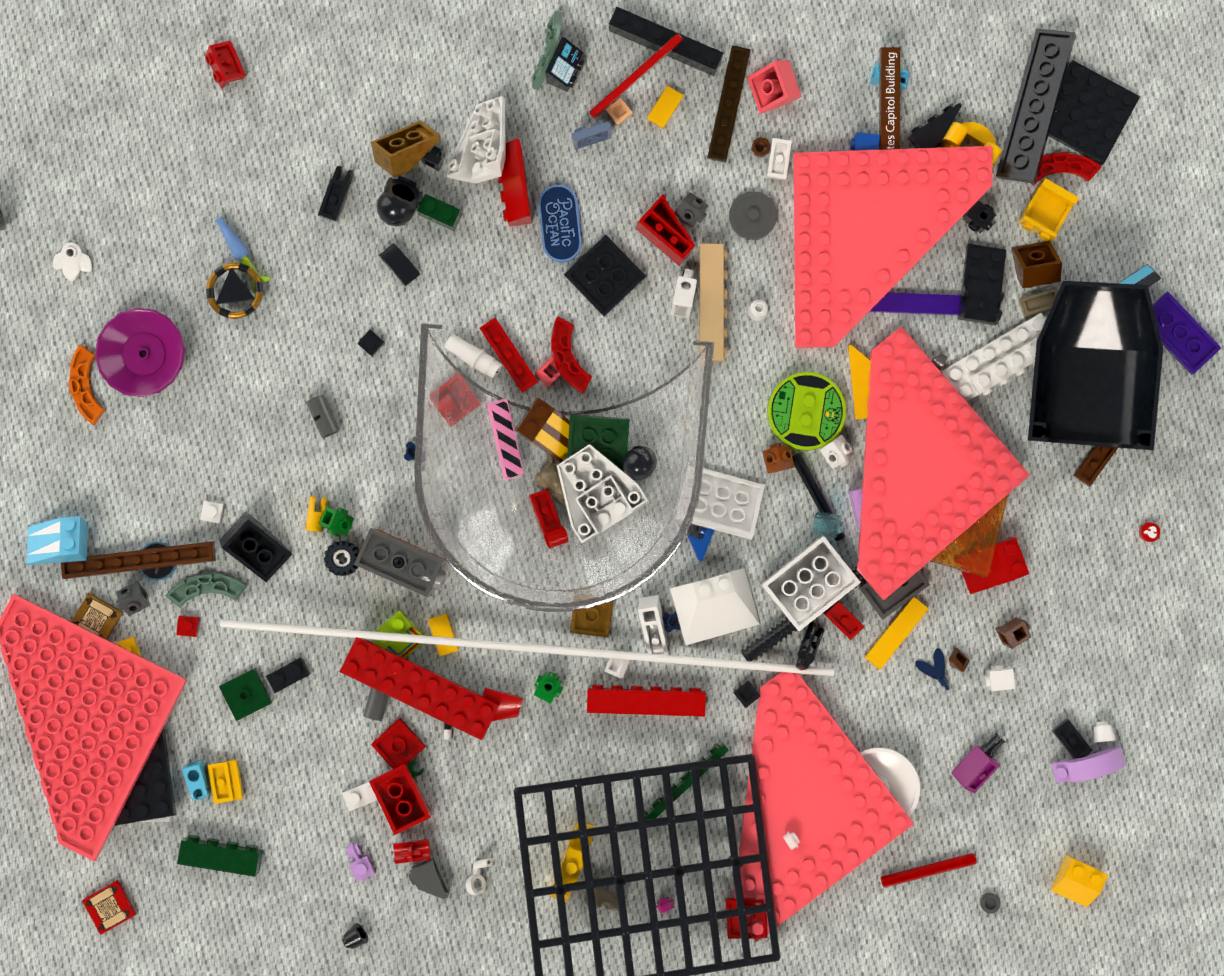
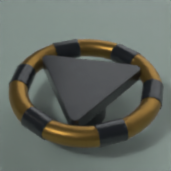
[206,262,263,319]

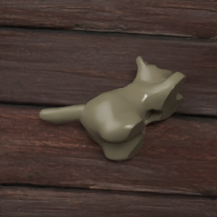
[535,454,565,504]
[583,870,626,912]

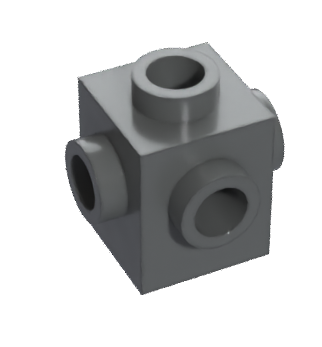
[675,192,709,227]
[116,581,150,616]

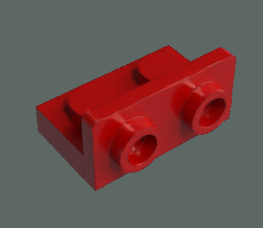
[205,40,246,88]

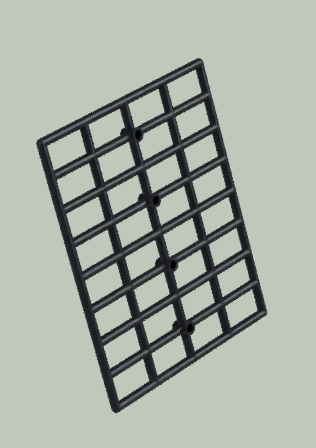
[513,754,781,976]

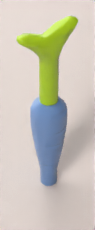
[216,217,271,294]

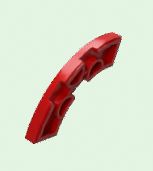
[1031,152,1102,186]
[551,316,592,394]

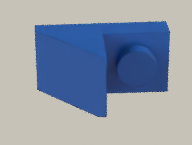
[687,527,714,561]

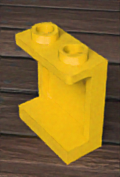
[1018,178,1079,241]

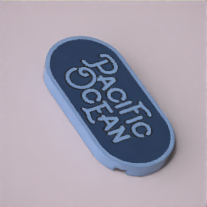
[539,185,581,263]

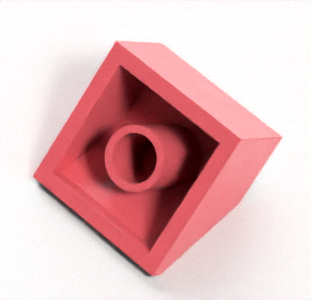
[747,60,802,113]

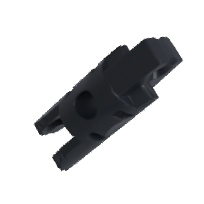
[795,621,825,671]

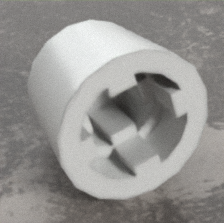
[747,300,769,321]
[1093,721,1116,743]

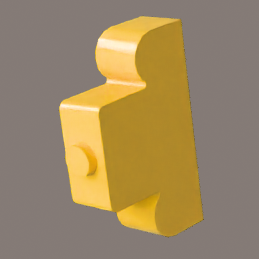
[548,820,596,903]

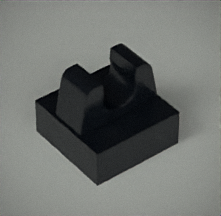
[421,146,442,172]

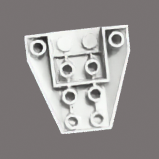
[447,96,506,183]
[557,444,649,543]

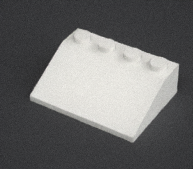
[760,536,861,631]

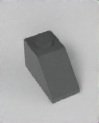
[409,858,449,899]

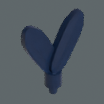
[915,648,950,690]

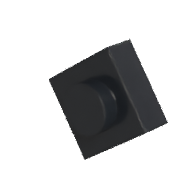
[357,329,385,357]
[733,680,761,708]

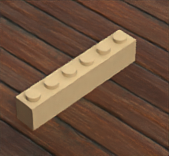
[699,244,727,363]

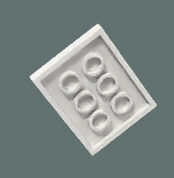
[676,465,765,540]

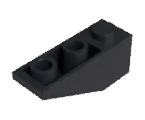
[908,102,962,149]

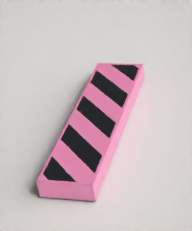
[487,399,524,480]

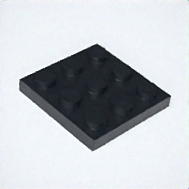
[564,235,646,317]

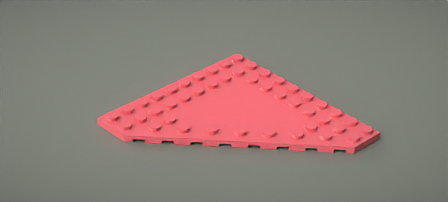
[793,146,992,348]
[857,327,1030,600]
[0,594,187,861]
[734,664,914,942]

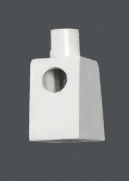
[670,269,697,319]

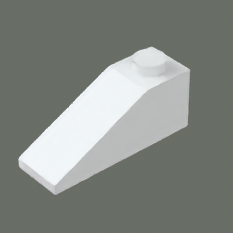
[638,595,669,655]

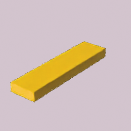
[864,597,929,670]

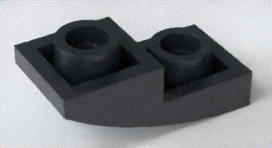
[379,243,420,286]

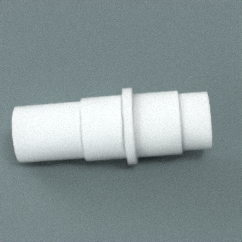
[445,334,503,379]

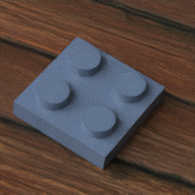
[571,121,611,150]

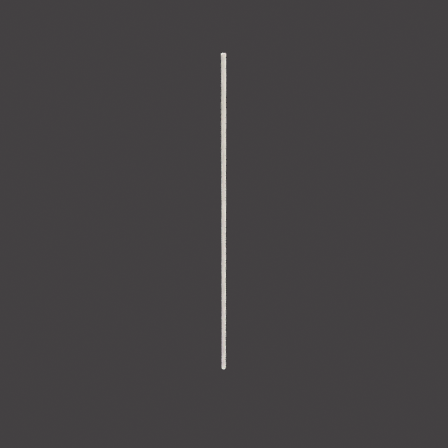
[220,619,834,676]

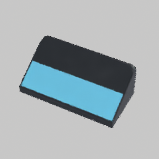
[1119,264,1161,287]

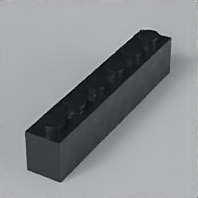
[609,6,723,77]

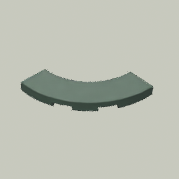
[531,10,562,91]
[165,573,248,608]

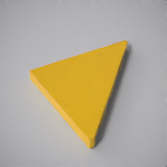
[848,345,871,420]

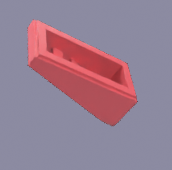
[535,354,577,388]

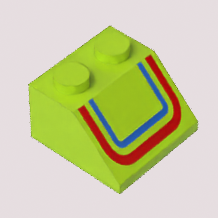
[372,610,423,658]

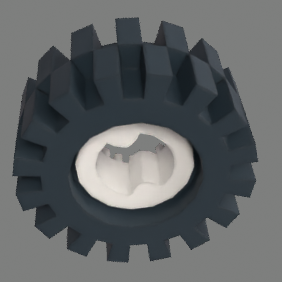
[324,541,359,576]

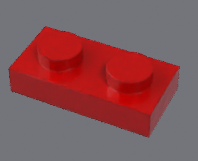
[823,600,864,640]

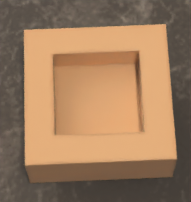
[606,98,633,126]

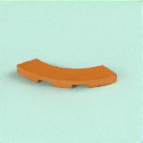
[69,344,106,425]

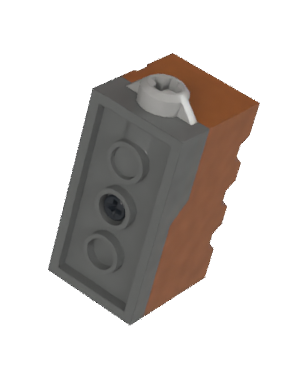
[354,528,448,597]

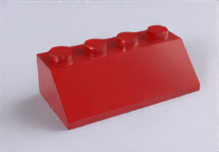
[498,138,532,227]

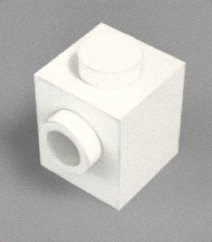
[983,665,1015,691]

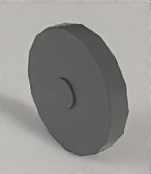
[729,192,777,240]

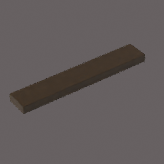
[707,45,751,163]

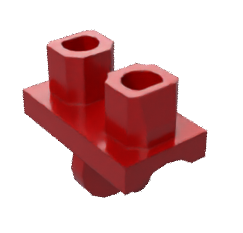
[393,839,431,864]

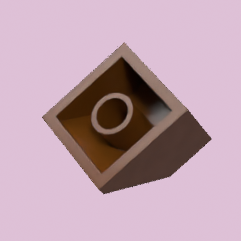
[1012,241,1062,289]

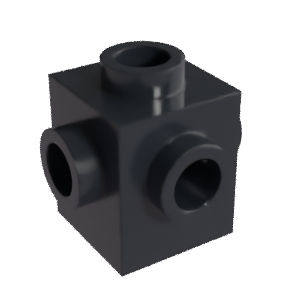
[963,200,996,233]

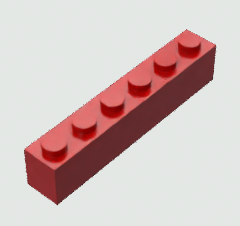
[587,684,706,717]

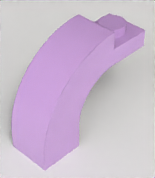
[1051,746,1126,783]

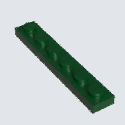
[645,742,729,820]

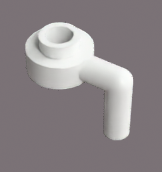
[466,858,492,895]

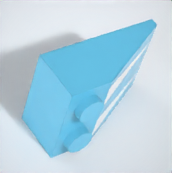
[27,516,87,565]

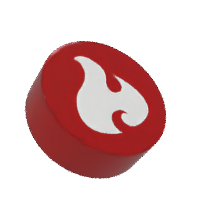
[1139,522,1160,542]

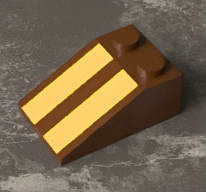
[514,398,570,463]

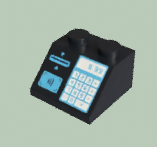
[545,37,586,92]

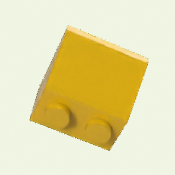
[1050,854,1109,907]

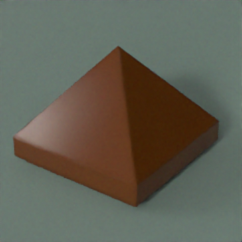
[949,647,970,672]

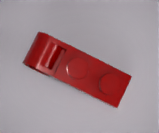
[528,489,569,549]

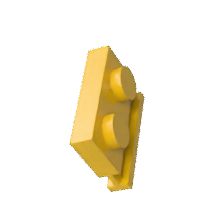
[208,759,244,804]

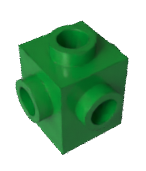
[319,506,354,537]
[534,672,564,704]

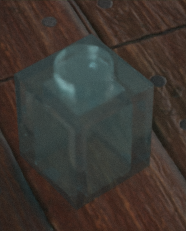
[812,511,844,538]

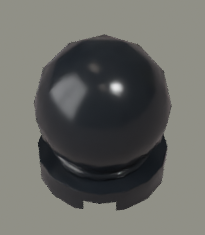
[376,176,423,227]

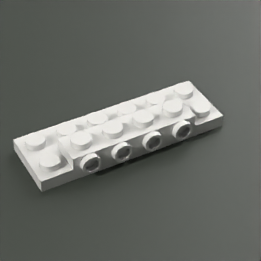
[941,312,1046,401]

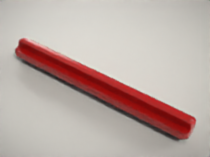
[880,853,977,888]

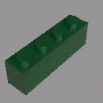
[177,835,263,877]

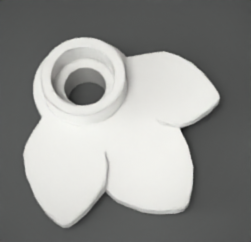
[53,242,92,282]

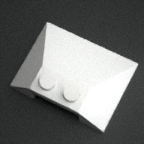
[670,568,760,645]

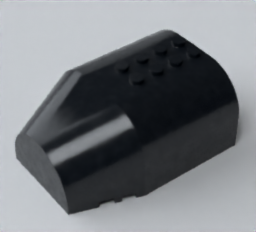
[1028,281,1163,450]

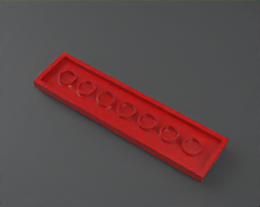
[339,637,500,740]

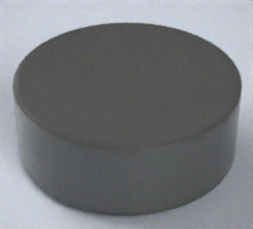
[980,893,1001,914]

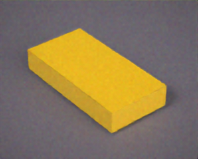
[647,85,684,129]
[428,613,459,656]

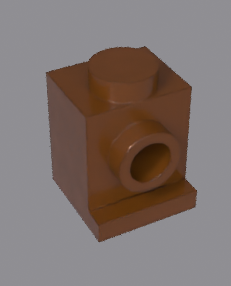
[995,617,1031,649]

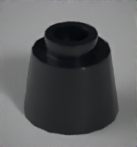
[342,923,369,949]

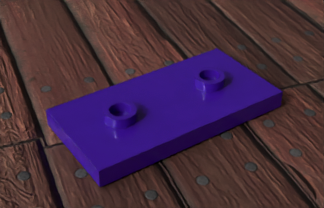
[1153,291,1221,375]

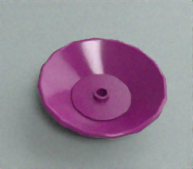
[95,308,185,397]

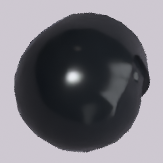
[623,446,657,481]

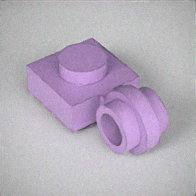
[346,842,375,882]

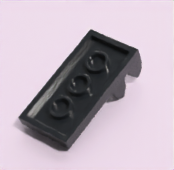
[957,244,1006,326]

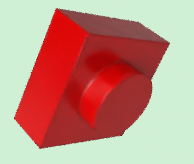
[176,615,199,637]

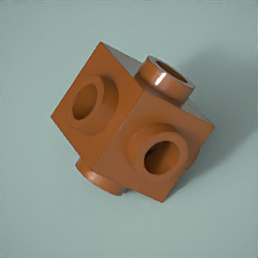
[762,443,795,474]

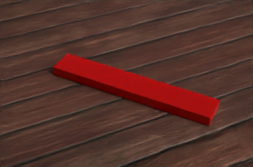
[589,34,684,118]

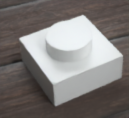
[200,501,224,524]
[605,658,629,679]

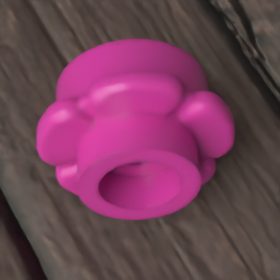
[656,897,675,913]

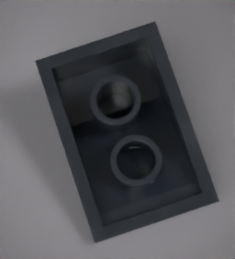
[219,512,292,582]

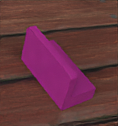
[952,745,1000,793]

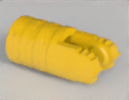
[305,495,327,533]

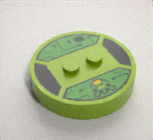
[767,372,846,451]

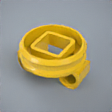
[942,122,1002,167]

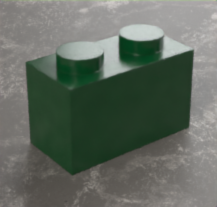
[417,194,462,232]

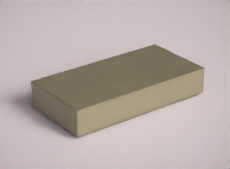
[1018,287,1058,318]

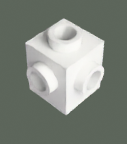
[820,435,855,469]

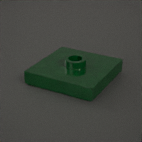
[219,668,272,721]

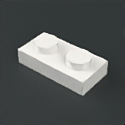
[766,138,792,181]
[342,782,377,811]

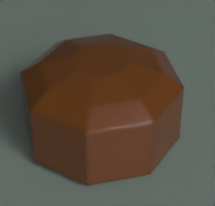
[751,137,771,158]

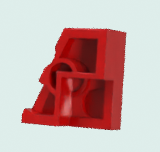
[483,687,523,721]

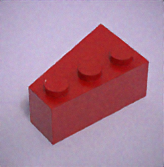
[635,194,695,266]

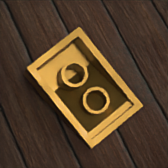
[371,120,441,177]

